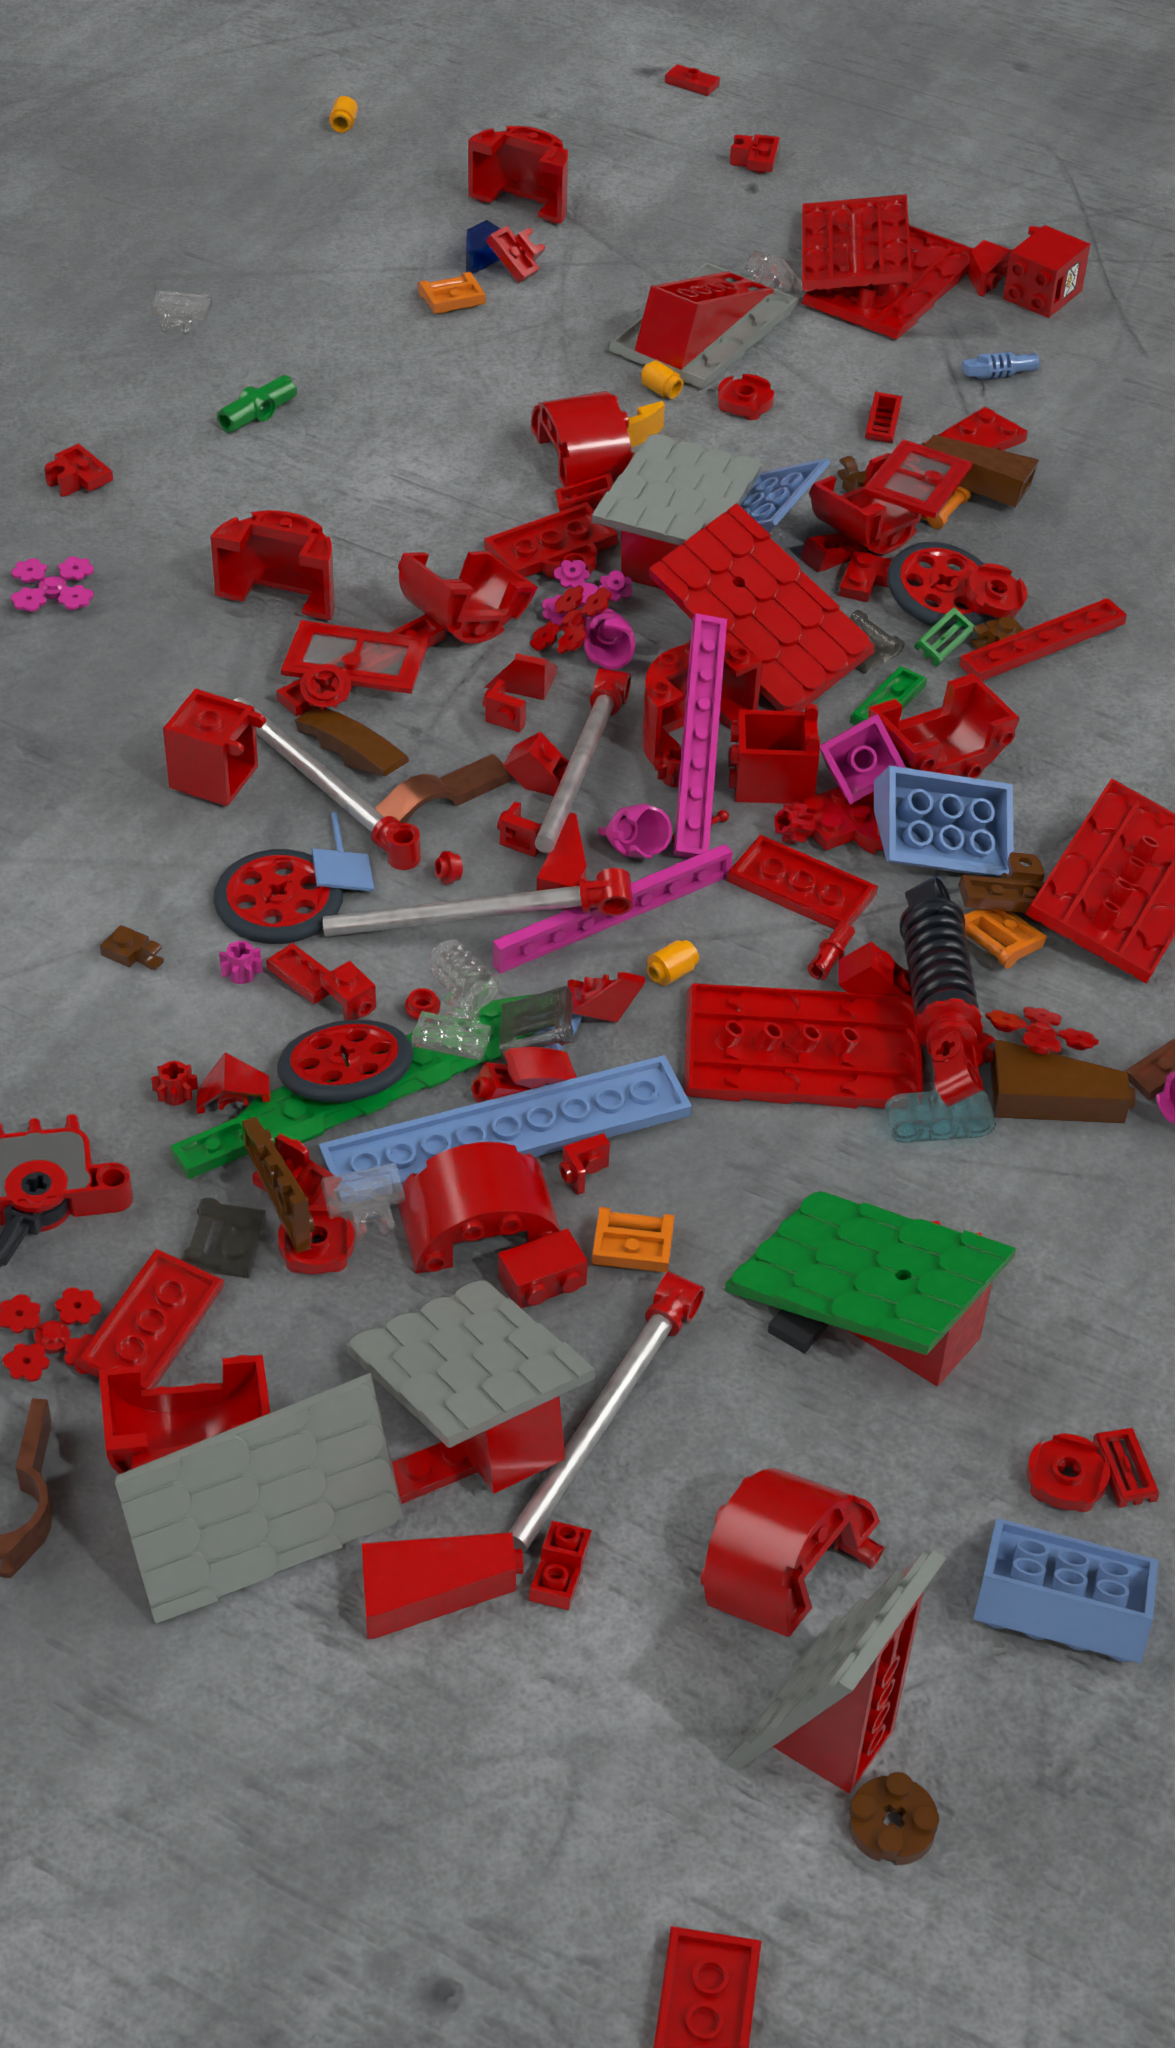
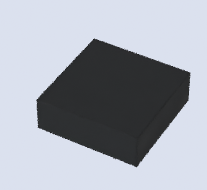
[768,1309,829,1354]

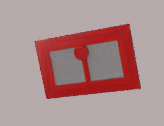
[862,439,973,519]
[281,620,430,694]

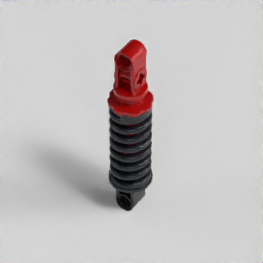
[899,876,984,1107]

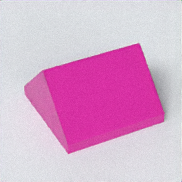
[820,714,906,804]

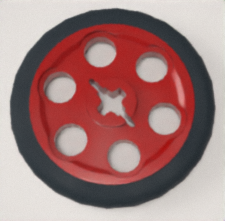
[887,542,998,630]
[213,849,343,944]
[277,1020,414,1102]

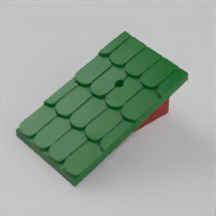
[725,1191,1016,1387]

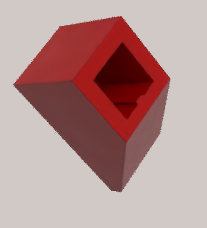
[967,240,1012,297]
[503,731,569,796]
[838,941,912,996]

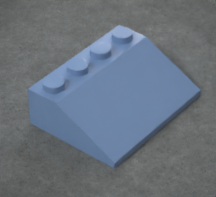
[740,458,830,533]
[874,766,1014,878]
[973,1518,1159,1664]

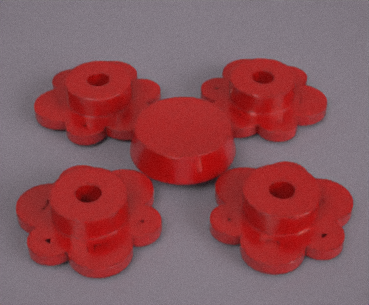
[530,585,612,654]
[985,1007,1099,1055]
[0,1287,101,1382]

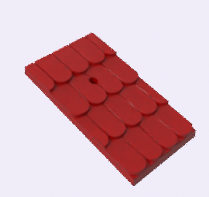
[802,194,912,291]
[802,225,974,340]
[649,503,874,711]
[1025,778,1175,984]
[684,983,923,1111]

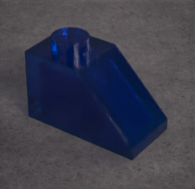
[466,220,501,274]

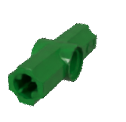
[216,374,297,433]

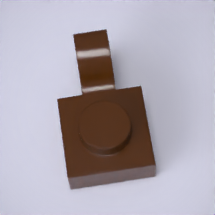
[837,456,866,493]
[970,616,1024,649]
[100,925,164,970]

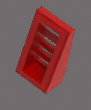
[865,391,903,443]
[555,473,614,511]
[801,533,868,572]

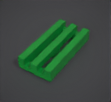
[913,607,975,667]

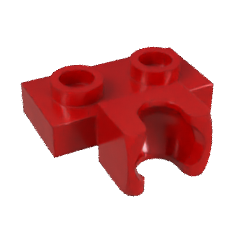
[730,134,780,173]
[485,226,545,283]
[44,443,113,497]

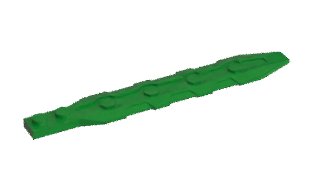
[170,992,562,1180]

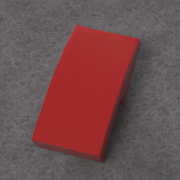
[504,1047,577,1089]
[528,1520,592,1610]

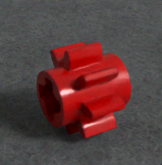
[655,746,682,787]
[774,802,815,845]
[151,1060,198,1106]

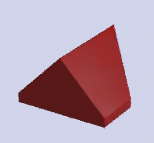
[484,653,558,700]
[567,972,645,1022]
[196,1052,270,1114]

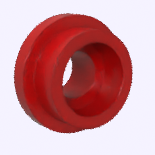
[435,851,463,885]
[405,988,440,1021]

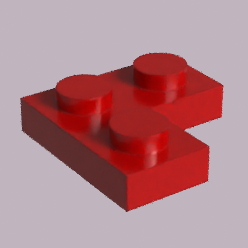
[839,551,909,603]

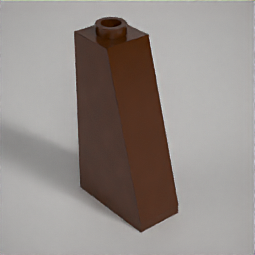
[917,435,1039,508]
[990,1040,1136,1123]

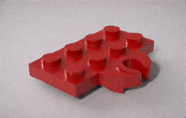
[484,502,618,579]
[791,787,884,855]

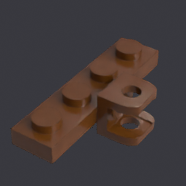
[958,852,1045,913]

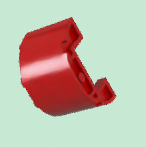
[468,126,568,224]
[530,391,635,487]
[809,453,937,554]
[210,510,335,621]
[398,551,538,643]
[642,641,762,766]
[868,673,1020,779]
[398,1142,561,1274]
[99,1355,271,1474]
[700,1468,880,1637]

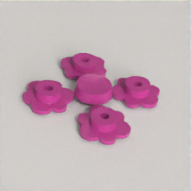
[10,556,94,612]
[542,560,632,626]

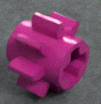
[219,941,263,984]

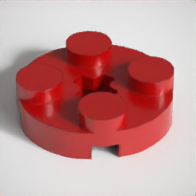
[718,374,775,421]
[965,563,1028,618]
[278,1205,355,1274]
[1027,1433,1110,1513]

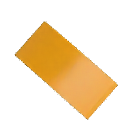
[627,401,665,448]

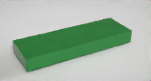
[850,666,927,726]

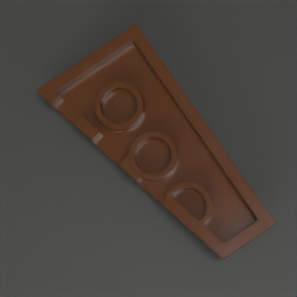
[242,1117,315,1253]

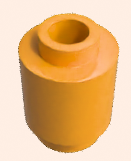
[329,96,358,133]
[641,360,684,399]
[646,940,699,986]

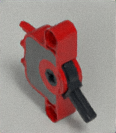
[0,1114,133,1267]

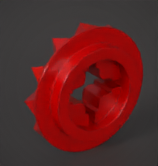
[300,664,352,711]

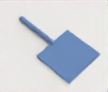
[312,812,374,892]

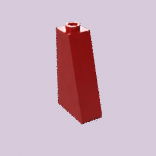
[362,1532,524,1639]

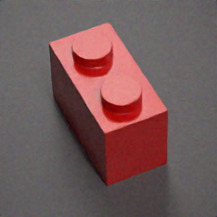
[498,1228,588,1309]

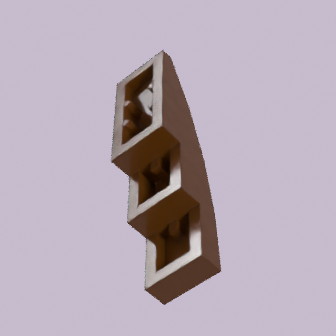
[295,706,409,777]

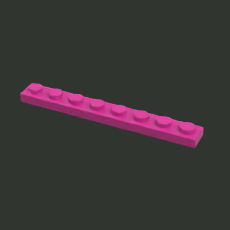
[673,613,727,858]
[493,844,733,974]

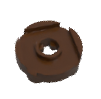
[849,1772,940,1865]

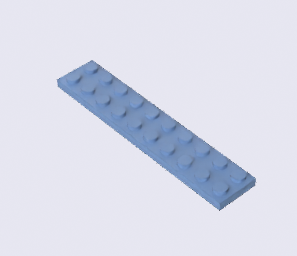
[319,1055,692,1208]

